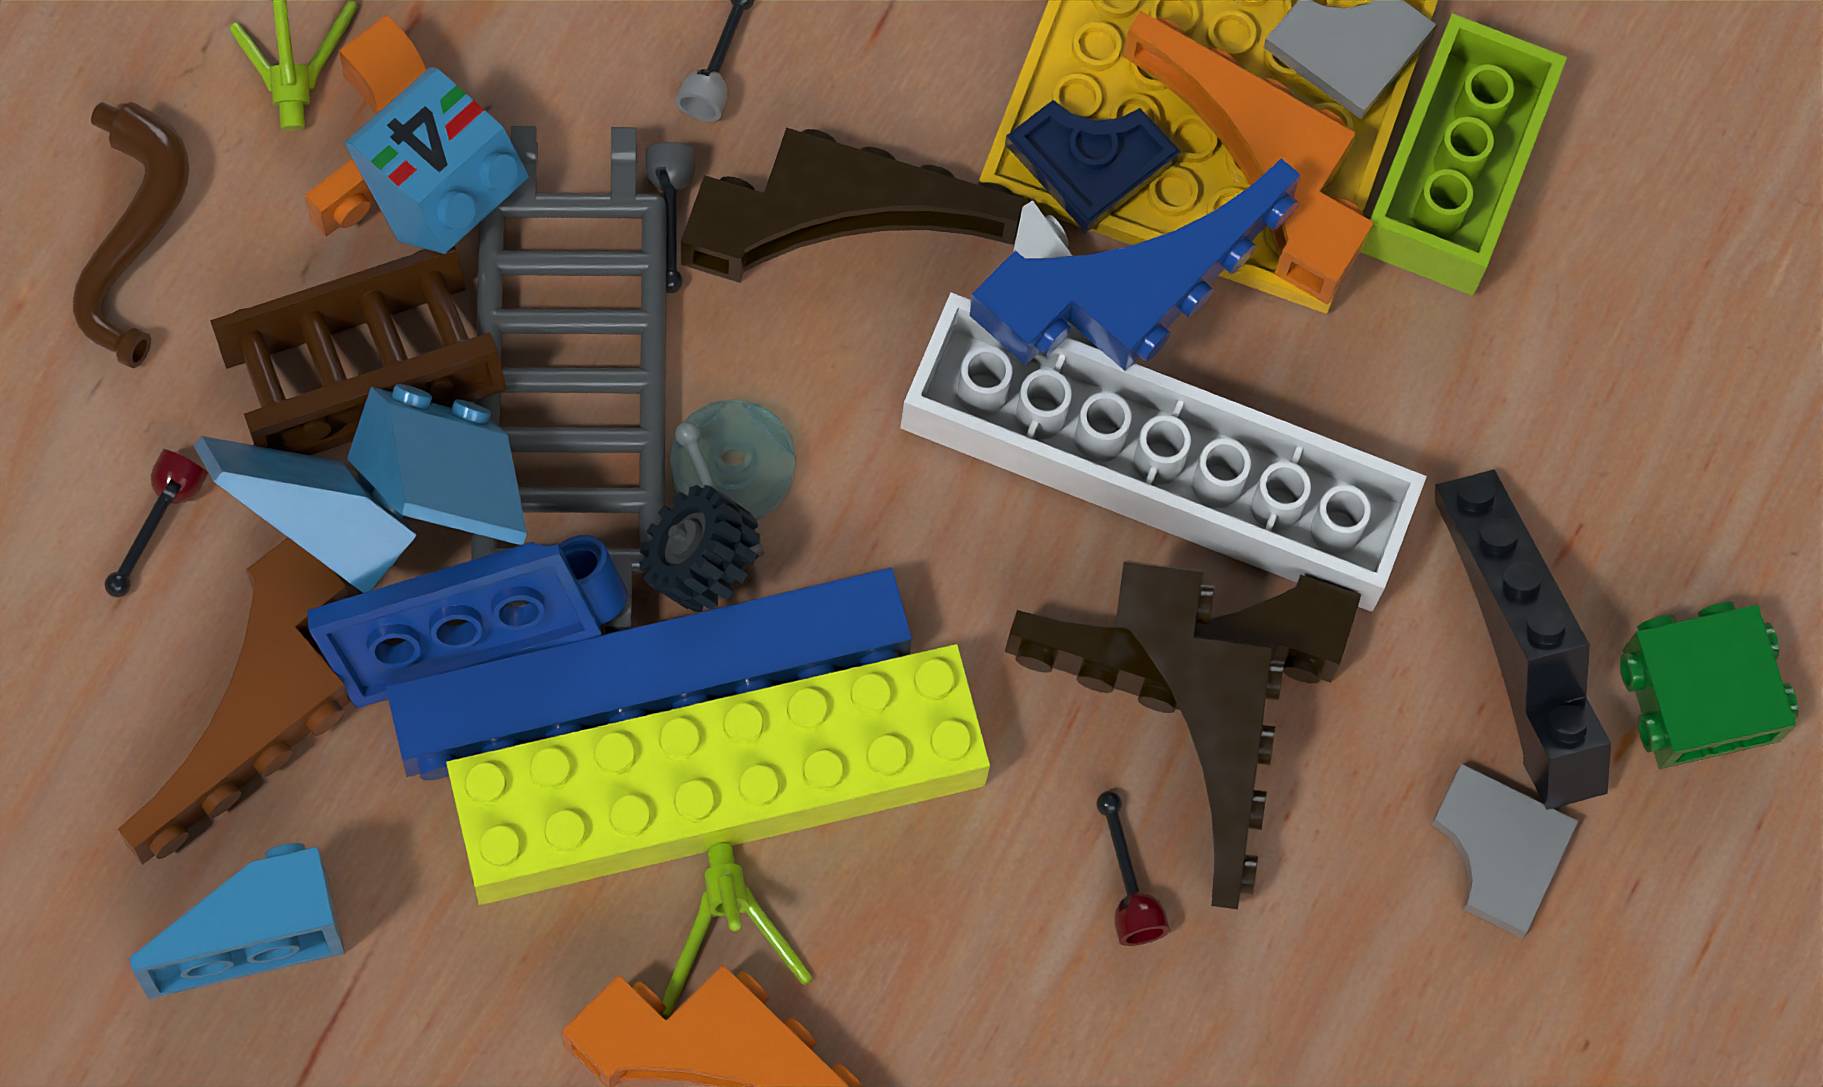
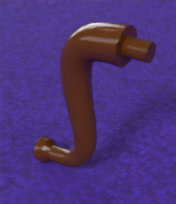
[73,102,189,369]

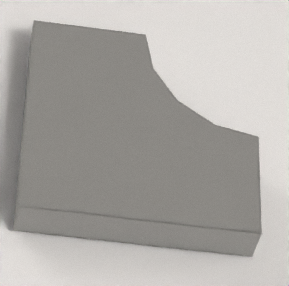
[1263,0,1437,119]
[1431,764,1578,938]

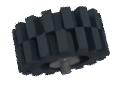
[639,485,760,612]

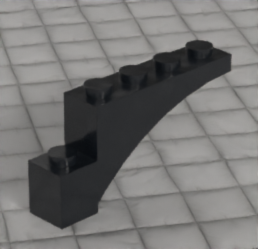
[1435,469,1611,810]

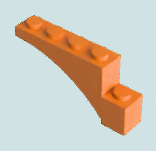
[1122,11,1374,305]
[561,965,863,1087]

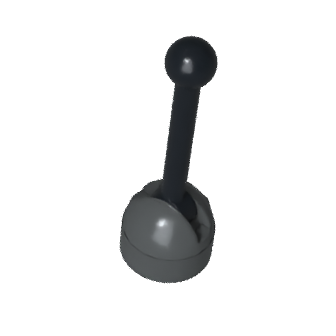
[646,142,695,293]

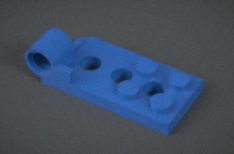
[307,535,628,709]

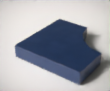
[1005,100,1181,233]

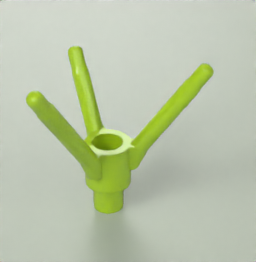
[229,0,358,131]
[661,843,812,1018]

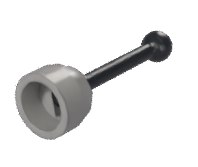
[675,0,755,122]

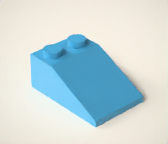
[347,384,527,545]
[194,436,417,593]
[129,843,345,999]

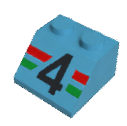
[344,67,529,254]

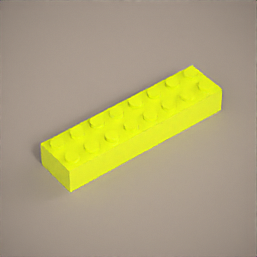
[446,644,990,906]

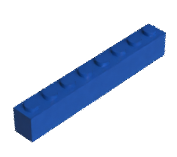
[385,568,912,780]

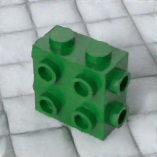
[1619,602,1798,770]

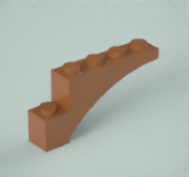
[118,537,349,865]

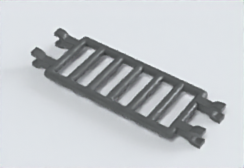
[471,126,667,634]

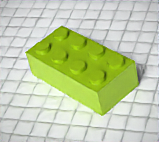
[1361,13,1567,296]

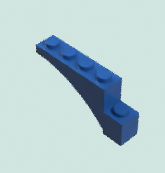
[969,158,1300,371]

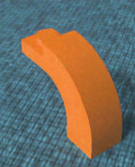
[305,14,427,237]

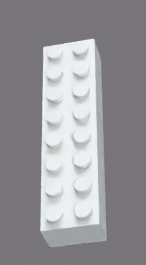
[900,292,1427,612]

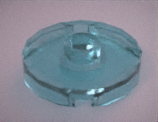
[669,399,796,521]

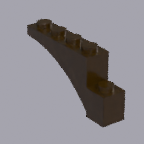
[681,127,1025,283]
[1115,560,1284,910]
[1005,575,1361,713]

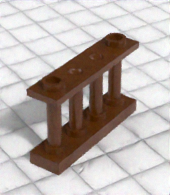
[210,245,507,455]

